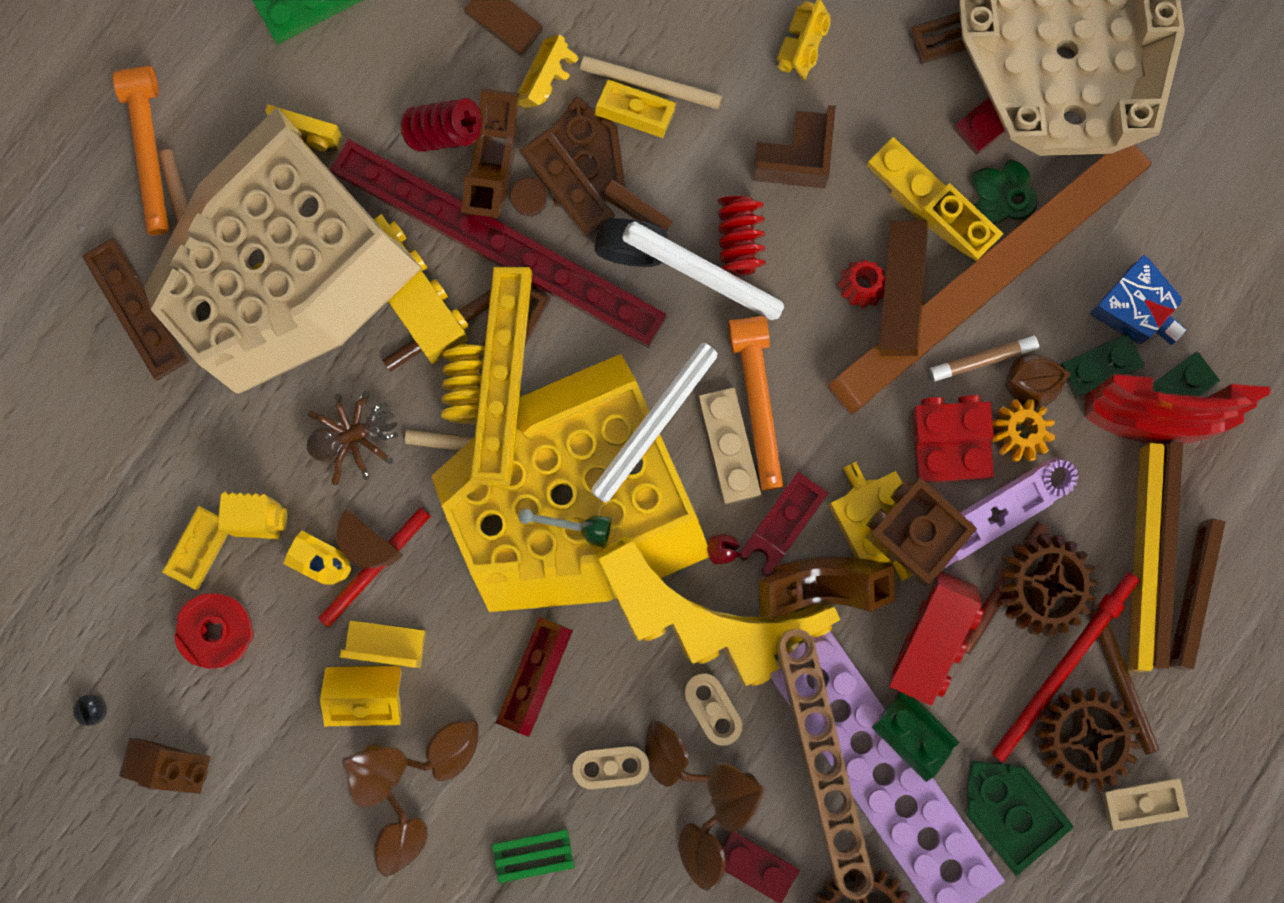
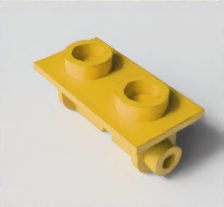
[777,0,831,80]

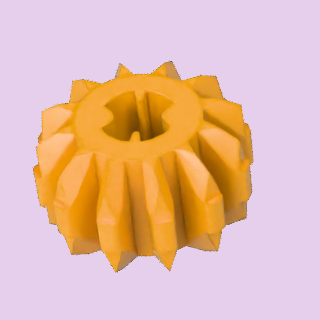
[991,399,1055,462]

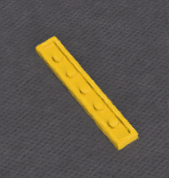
[470,267,532,485]
[1128,443,1164,672]

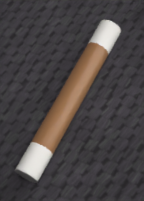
[929,335,1039,382]

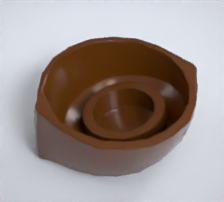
[1005,354,1070,408]

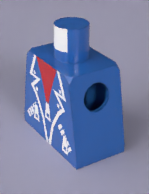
[1089,254,1187,346]

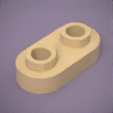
[684,674,742,746]
[573,746,649,789]

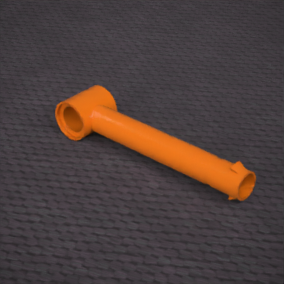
[113,65,169,235]
[728,315,783,491]

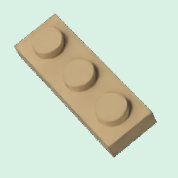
[698,387,761,505]

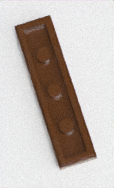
[879,220,929,356]
[82,237,189,381]
[1169,518,1226,670]

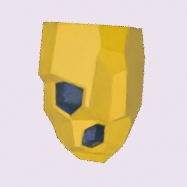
[283,531,351,585]

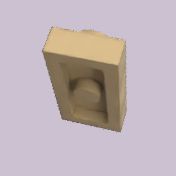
[1101,778,1189,831]

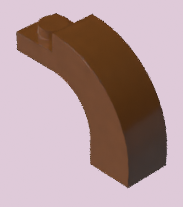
[461,88,520,218]
[759,557,895,620]

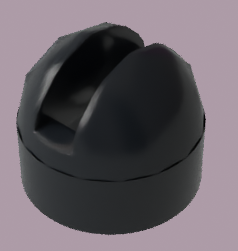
[73,695,107,726]

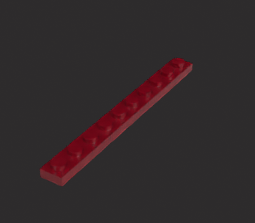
[330,139,667,348]

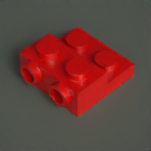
[912,395,994,483]

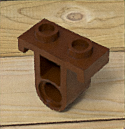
[119,738,211,794]

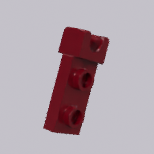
[738,472,828,577]

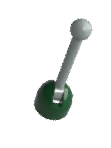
[518,509,612,548]

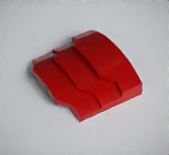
[1084,375,1271,444]

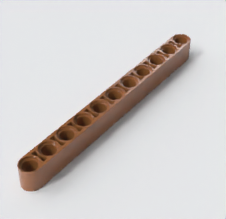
[827,144,1153,415]

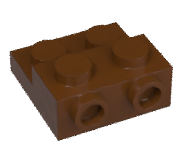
[865,477,978,586]

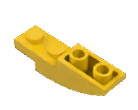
[866,137,1003,261]

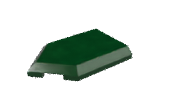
[966,761,1074,876]

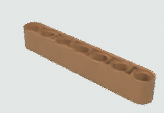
[777,629,873,899]

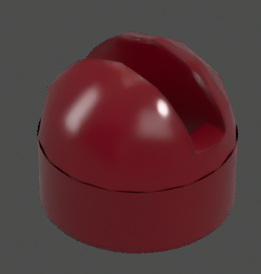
[708,534,740,565]

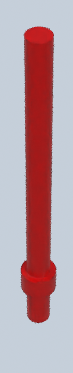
[991,572,1140,763]

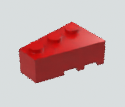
[889,571,984,706]

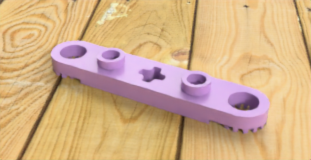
[942,457,1079,571]

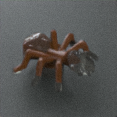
[306,391,398,486]

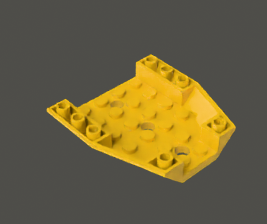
[431,354,709,612]

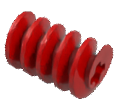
[717,195,766,276]

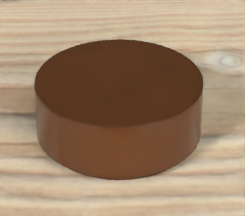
[510,178,547,216]

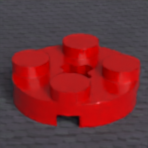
[174,593,254,669]

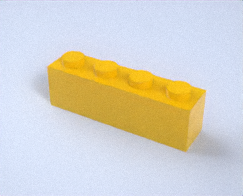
[373,214,469,365]

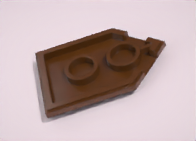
[549,96,626,207]

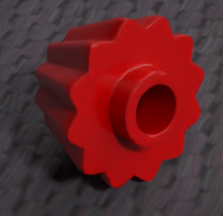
[838,259,885,309]

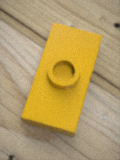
[162,505,228,590]

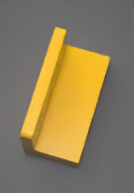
[339,621,426,669]
[320,666,402,726]

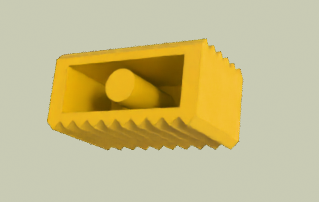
[218,492,287,539]

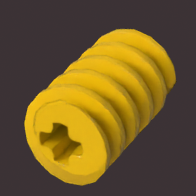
[441,344,485,424]

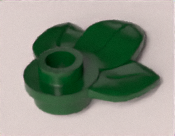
[972,159,1037,224]

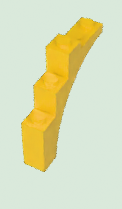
[593,536,841,686]

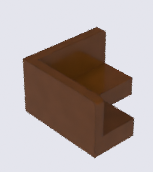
[753,105,836,188]

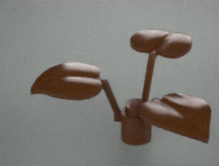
[342,719,479,877]
[645,720,766,891]

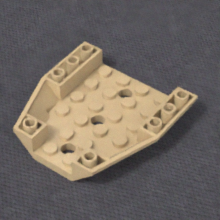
[959,0,1185,156]
[144,107,422,394]

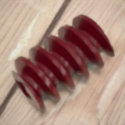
[400,98,482,152]

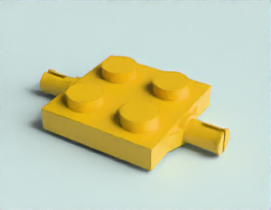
[828,461,913,582]

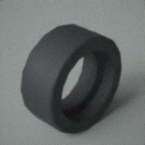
[594,218,668,267]

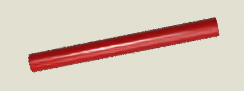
[318,507,431,628]

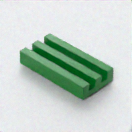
[492,829,575,883]

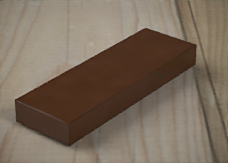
[519,129,615,238]

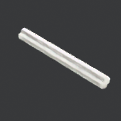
[622,222,784,320]
[591,343,718,502]

